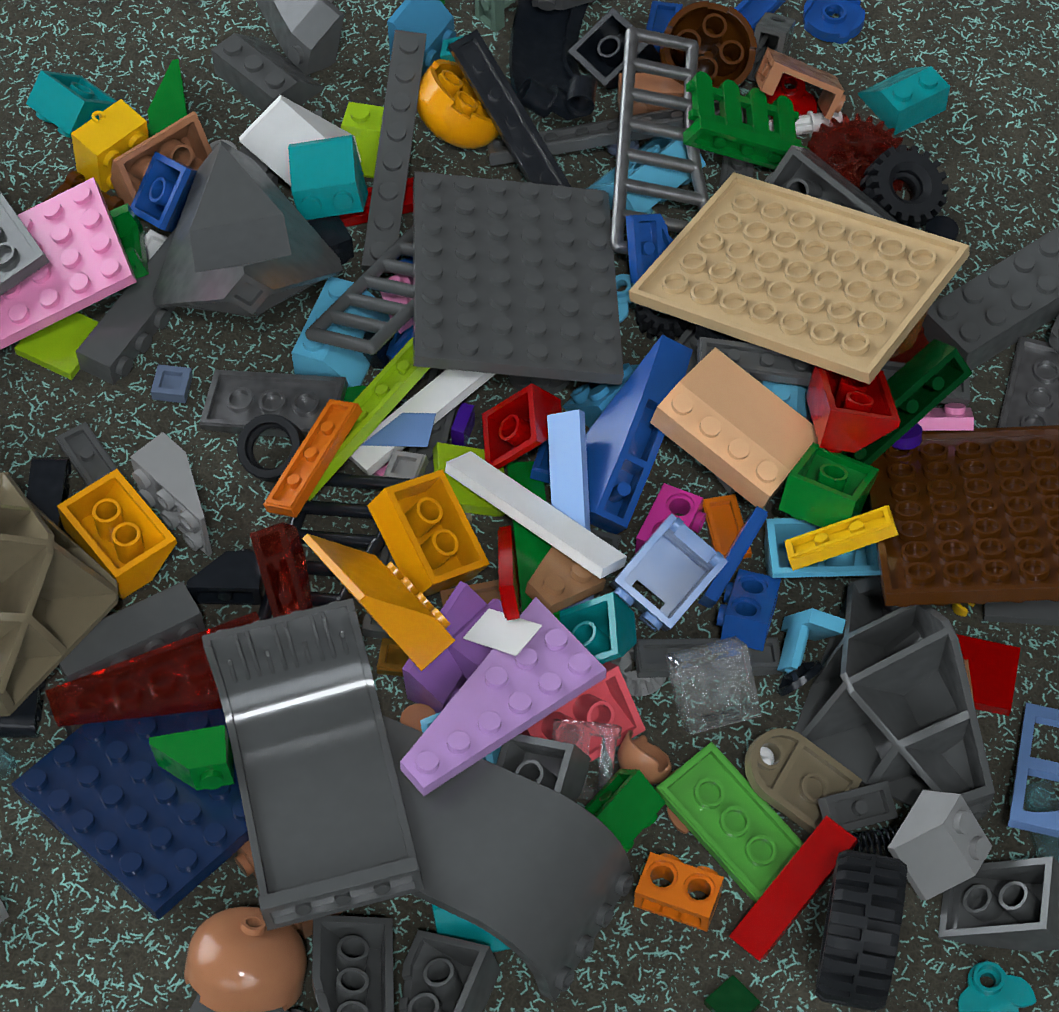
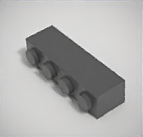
[58,581,206,695]

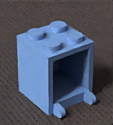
[609,513,728,632]

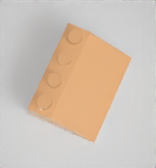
[650,347,818,509]

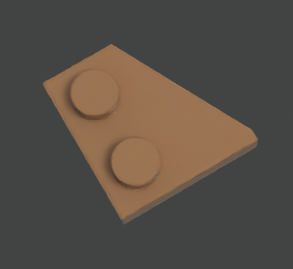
[525,546,606,614]

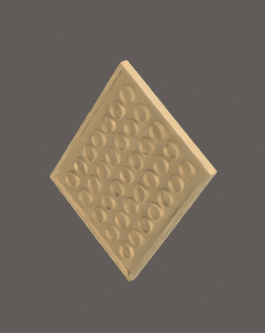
[628,172,970,384]

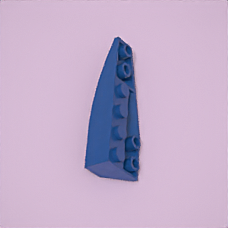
[586,335,693,535]

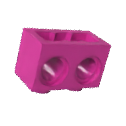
[635,483,706,554]

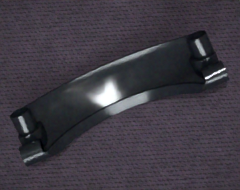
[509,0,598,120]

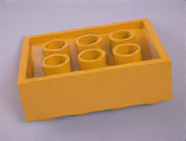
[302,533,455,671]

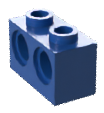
[716,569,781,651]

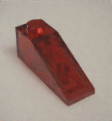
[250,522,312,618]

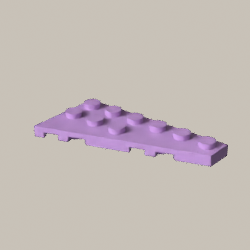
[400,597,606,796]

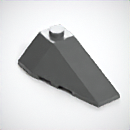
[256,0,345,75]

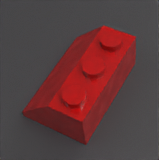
[806,365,901,453]

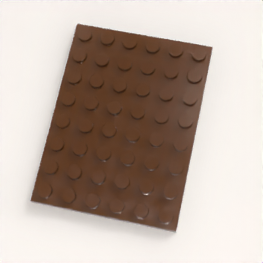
[868,425,1059,607]

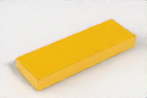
[784,505,898,571]

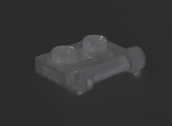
[552,719,622,800]

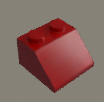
[482,383,562,469]

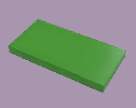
[655,742,804,903]

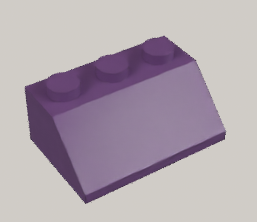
[402,581,487,713]

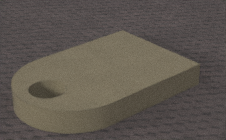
[744,728,862,834]

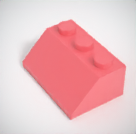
[520,662,646,762]

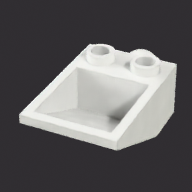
[239,95,361,186]

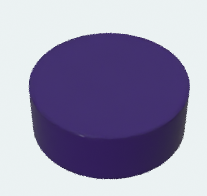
[892,424,922,450]

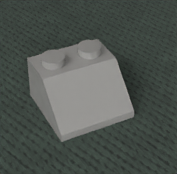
[888,790,992,901]

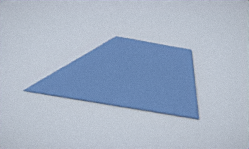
[362,413,436,447]

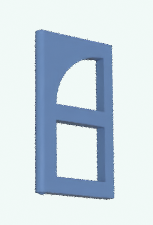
[1008,703,1059,838]

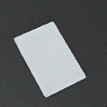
[463,609,542,656]

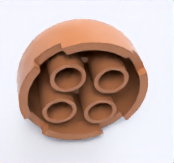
[184,906,307,1012]

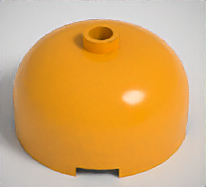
[417,59,499,149]

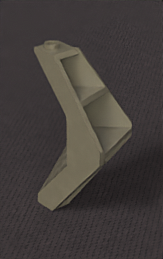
[0,472,118,717]

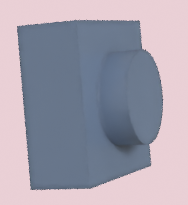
[151,364,193,403]

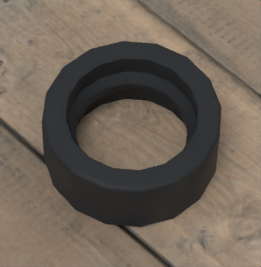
[236,414,305,483]

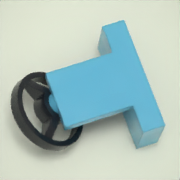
[776,608,846,696]

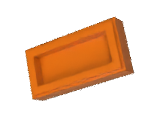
[702,494,752,559]

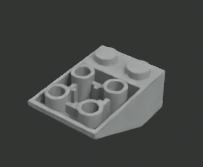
[130,432,212,557]

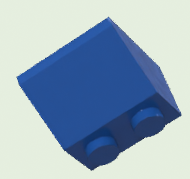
[131,151,197,232]

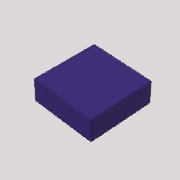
[451,403,475,446]

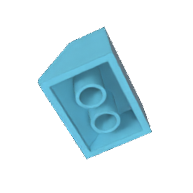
[586,137,706,214]
[291,277,390,388]
[764,518,880,578]

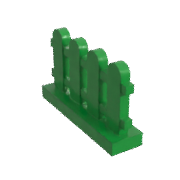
[683,71,810,170]

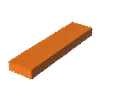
[263,399,362,518]

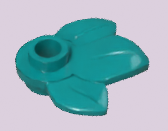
[958,961,1037,1012]

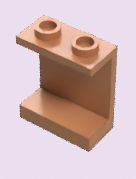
[754,47,846,120]

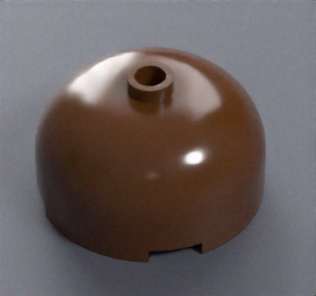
[660,0,757,88]

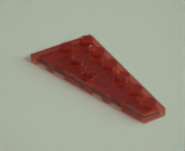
[45,611,260,727]

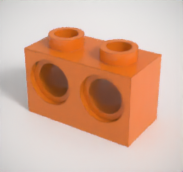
[634,852,724,932]

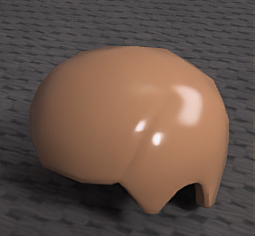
[617,730,672,784]

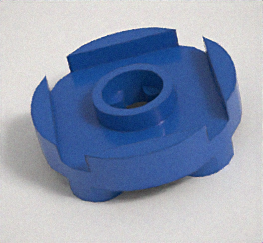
[803,0,866,44]

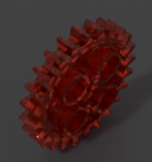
[807,114,908,193]

